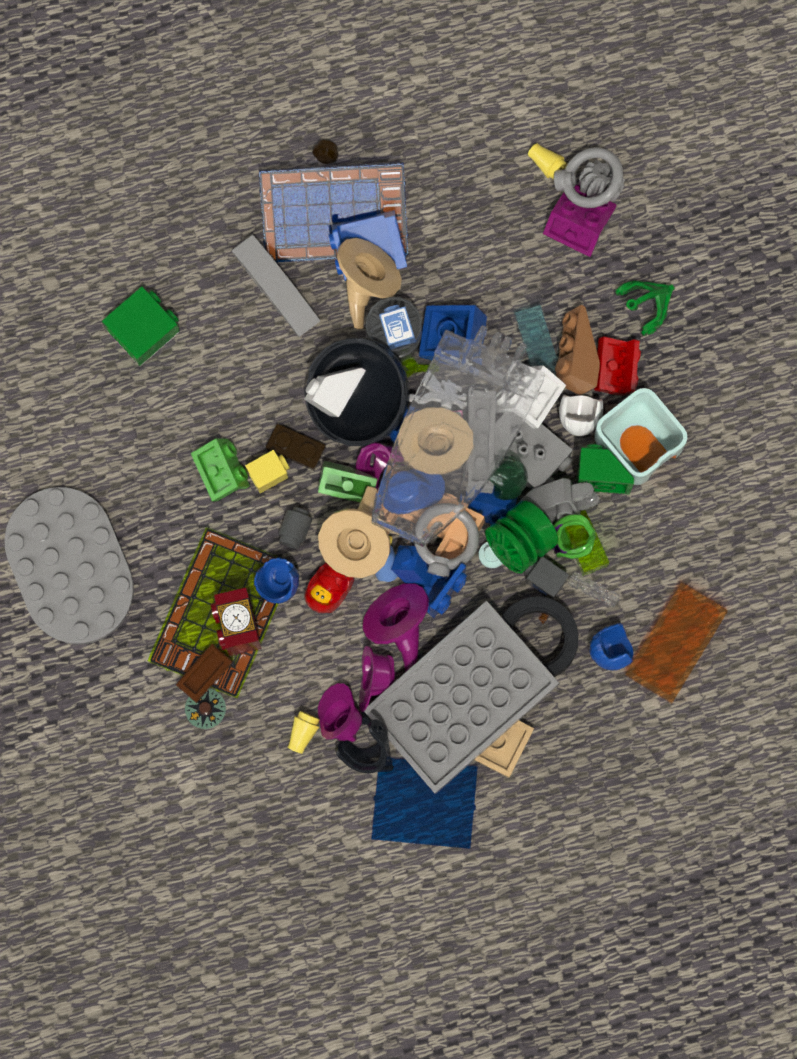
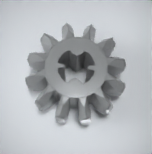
[578,160,625,204]

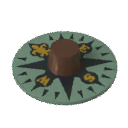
[185,689,226,729]

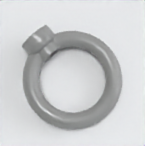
[554,147,623,208]
[414,504,479,577]

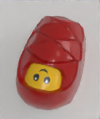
[304,562,355,613]

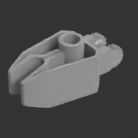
[521,478,599,524]

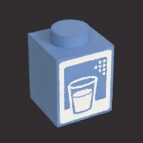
[379,305,416,350]

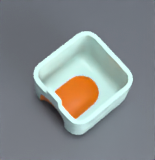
[594,388,687,485]

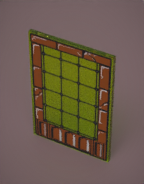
[147,528,295,699]

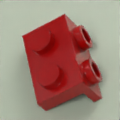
[594,337,641,396]

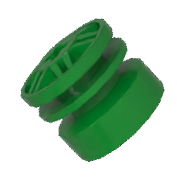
[485,501,558,574]

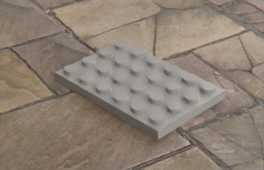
[364,601,560,793]

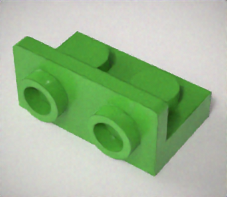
[191,438,250,501]

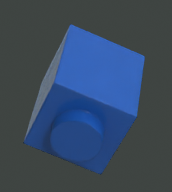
[391,545,433,586]

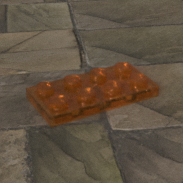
[625,582,728,704]

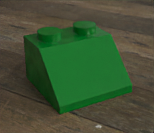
[577,444,634,495]

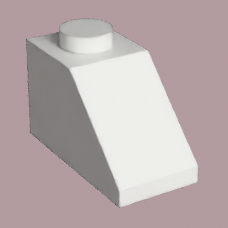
[304,368,366,417]

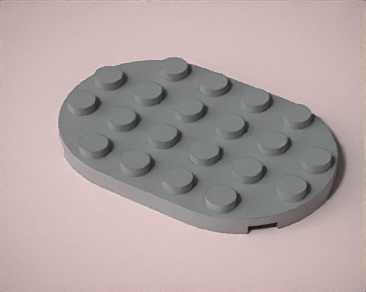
[5,487,134,645]

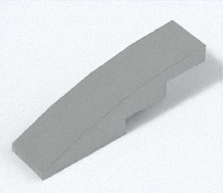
[231,235,320,337]

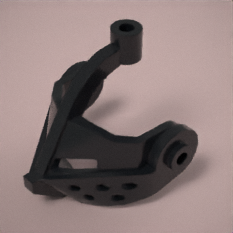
[335,712,394,773]

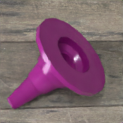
[362,584,429,672]

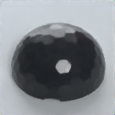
[304,338,410,446]

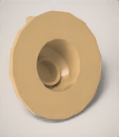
[337,238,402,329]
[318,486,390,578]

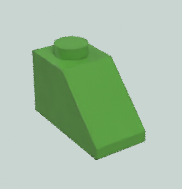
[318,461,377,503]

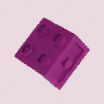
[543,185,617,257]

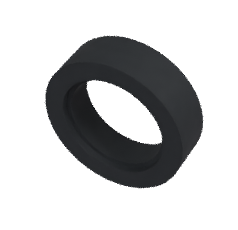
[502,597,578,677]

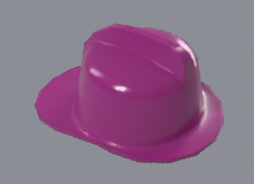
[359,646,395,712]
[318,683,362,742]

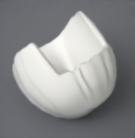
[559,395,603,436]

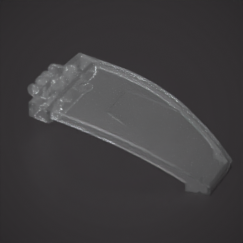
[371,325,545,547]

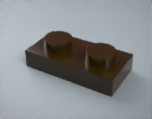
[266,424,326,471]

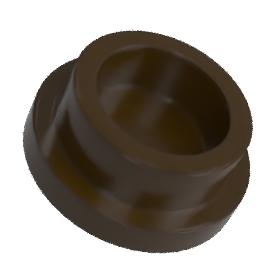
[312,140,339,164]

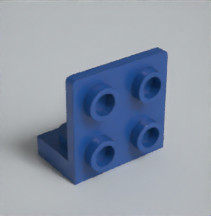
[419,563,468,618]

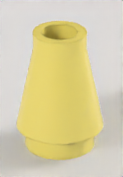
[528,143,567,180]
[287,711,320,754]

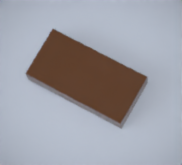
[176,644,233,704]

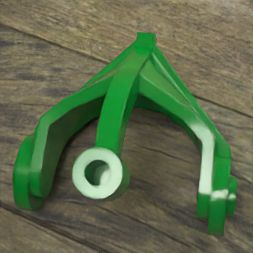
[615,281,675,337]

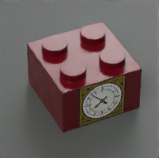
[211,588,262,656]

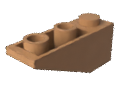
[555,305,600,395]

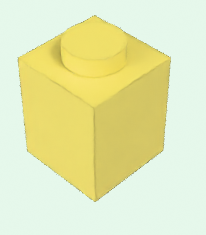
[245,450,290,493]

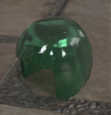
[489,455,528,500]

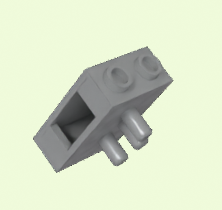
[494,412,573,490]

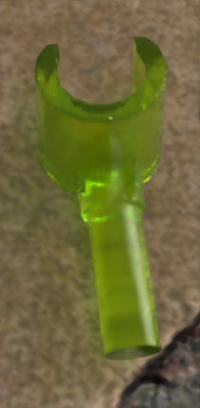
[401,359,438,378]

